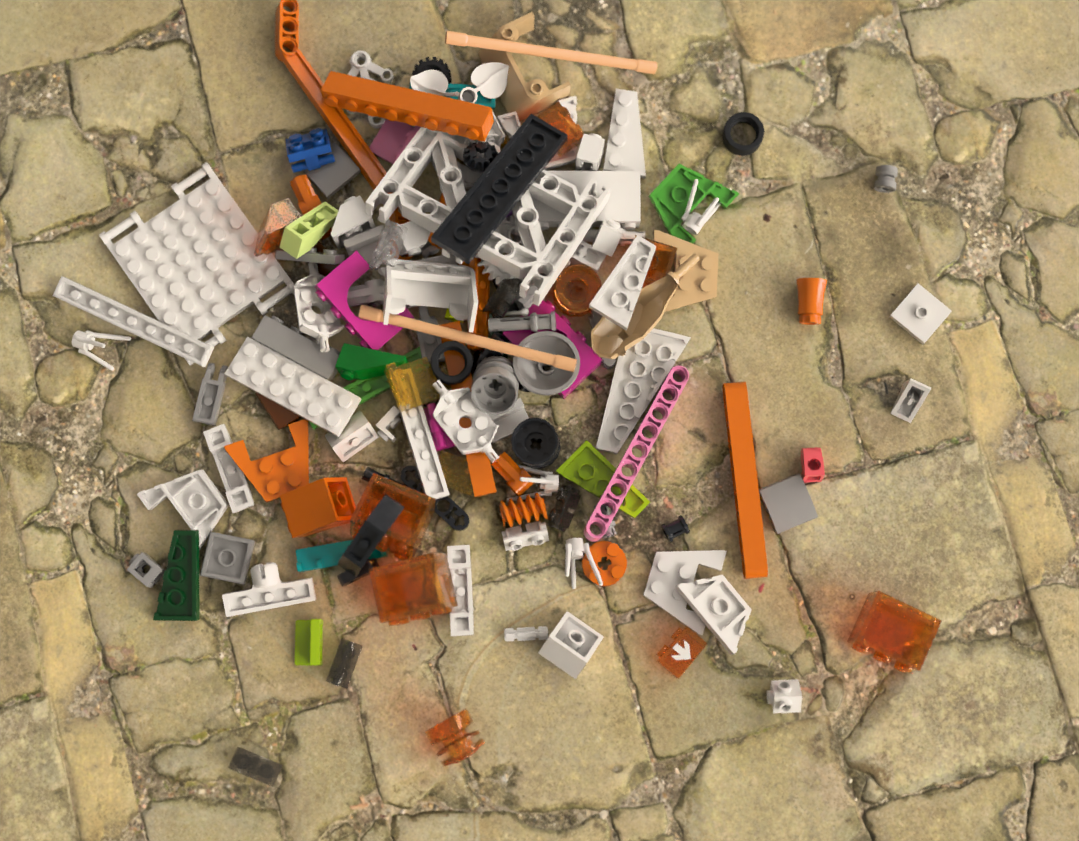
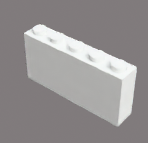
[532,171,641,230]

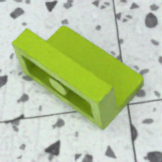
[295,619,323,666]

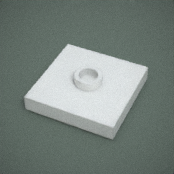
[889,283,952,345]

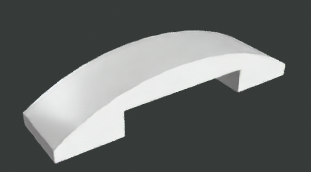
[203,424,254,514]
[447,545,474,636]

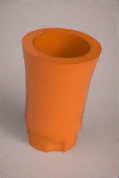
[796,278,827,325]

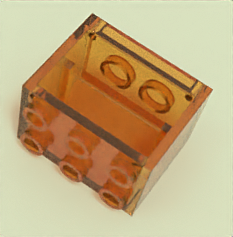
[350,473,436,561]
[369,552,458,626]
[847,591,942,673]

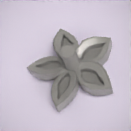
[416,241,439,259]

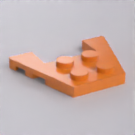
[224,419,309,503]

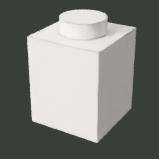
[592,220,623,257]

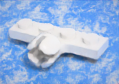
[222,562,316,617]

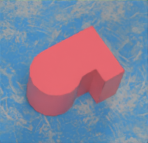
[801,447,825,483]

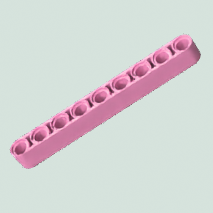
[584,366,689,542]

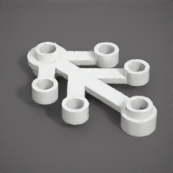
[346,51,394,128]

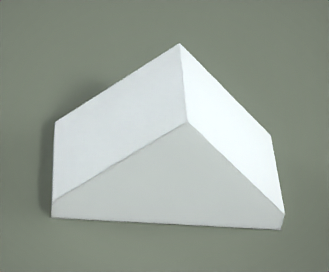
[891,378,931,423]

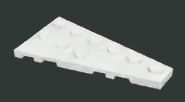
[596,328,691,454]

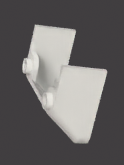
[383,259,478,333]

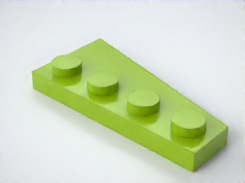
[556,440,650,519]

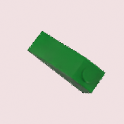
[335,343,410,380]

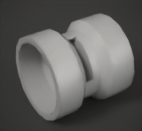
[874,165,898,193]

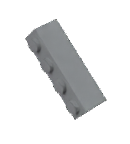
[251,315,340,382]

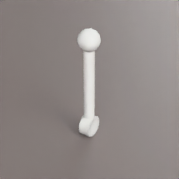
[495,308,529,318]

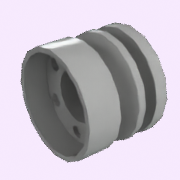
[471,356,519,415]

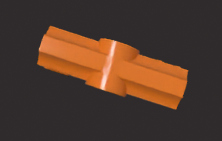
[290,174,332,240]

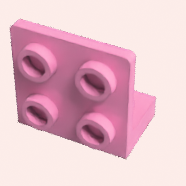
[369,119,421,164]

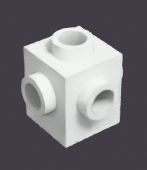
[767,679,802,713]

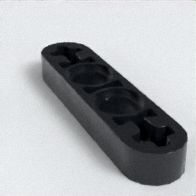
[401,465,470,531]

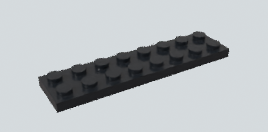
[431,114,568,264]

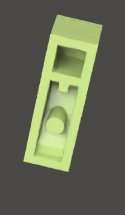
[280,202,339,259]

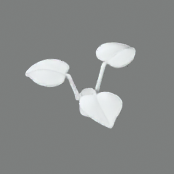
[410,62,509,103]

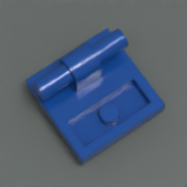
[285,128,335,173]

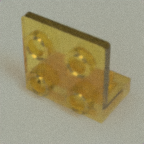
[384,357,440,413]

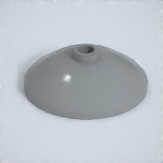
[513,331,580,395]

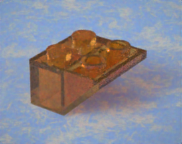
[254,198,301,257]

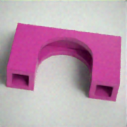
[315,250,414,350]
[503,300,602,399]

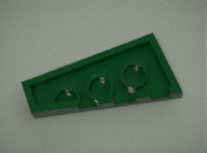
[153,530,200,621]

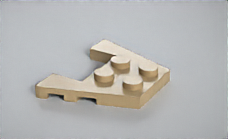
[653,230,718,312]

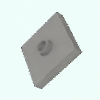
[200,531,255,585]

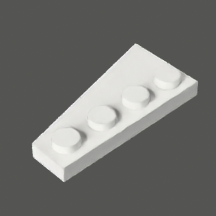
[603,89,646,178]

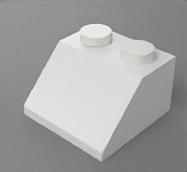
[331,195,375,250]
[538,611,604,679]

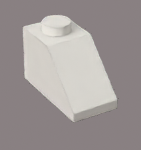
[391,221,431,257]

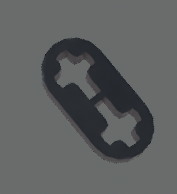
[337,558,380,587]

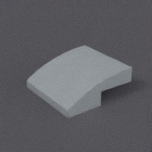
[303,143,361,199]
[759,473,818,534]

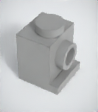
[127,552,166,588]

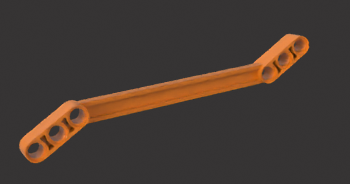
[275,0,413,260]

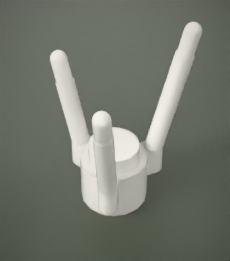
[681,179,720,235]
[72,330,131,371]
[507,464,559,502]
[565,538,603,589]

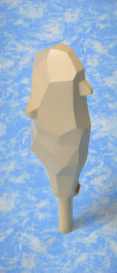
[591,253,700,359]

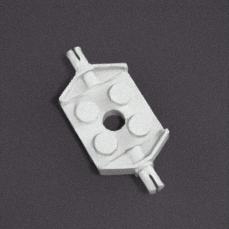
[293,262,344,352]
[432,379,499,463]

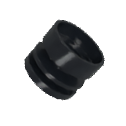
[511,418,561,469]

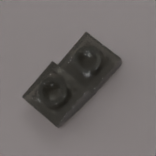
[228,747,283,787]

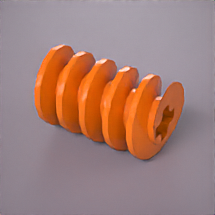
[499,492,548,527]

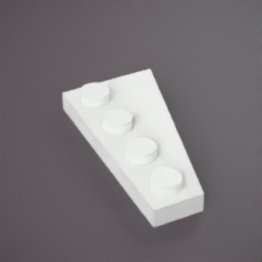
[589,235,656,331]

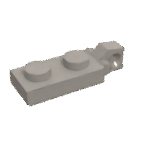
[416,306,445,365]

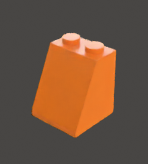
[280,477,359,538]

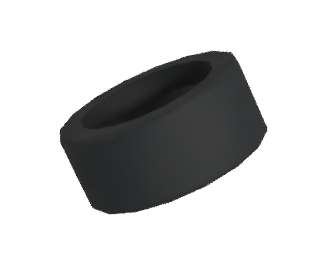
[722,112,765,156]
[431,341,473,385]

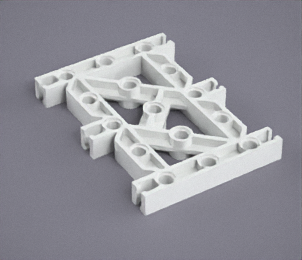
[365,127,611,306]

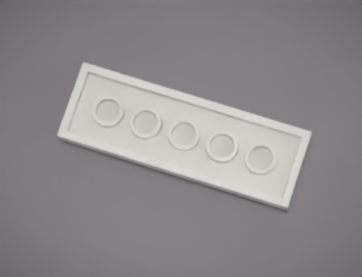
[225,336,361,437]

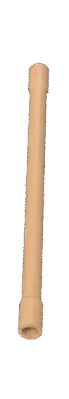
[445,31,657,74]
[359,305,577,372]

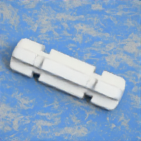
[504,626,548,642]

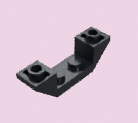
[338,494,405,577]

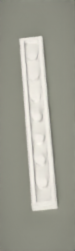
[53,276,214,367]

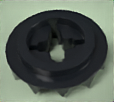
[463,140,498,172]

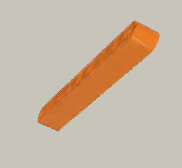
[722,381,768,579]

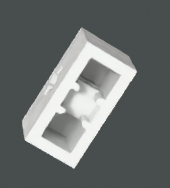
[576,133,605,171]

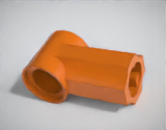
[491,452,534,497]

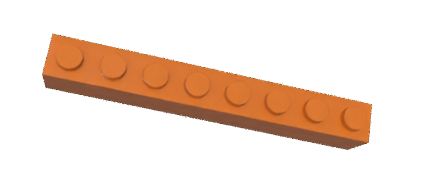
[321,71,494,142]

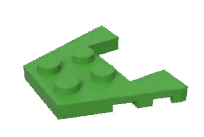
[649,164,739,243]

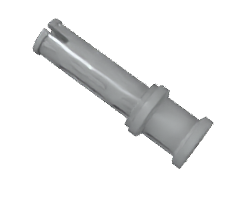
[488,311,556,332]

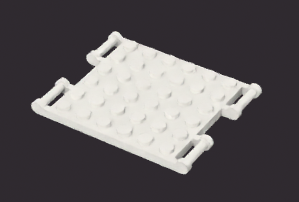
[99,162,294,366]

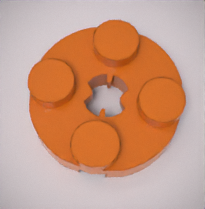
[582,541,627,586]

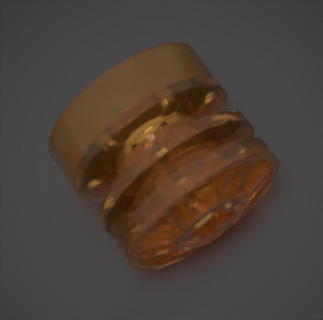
[552,264,602,317]
[425,708,485,767]

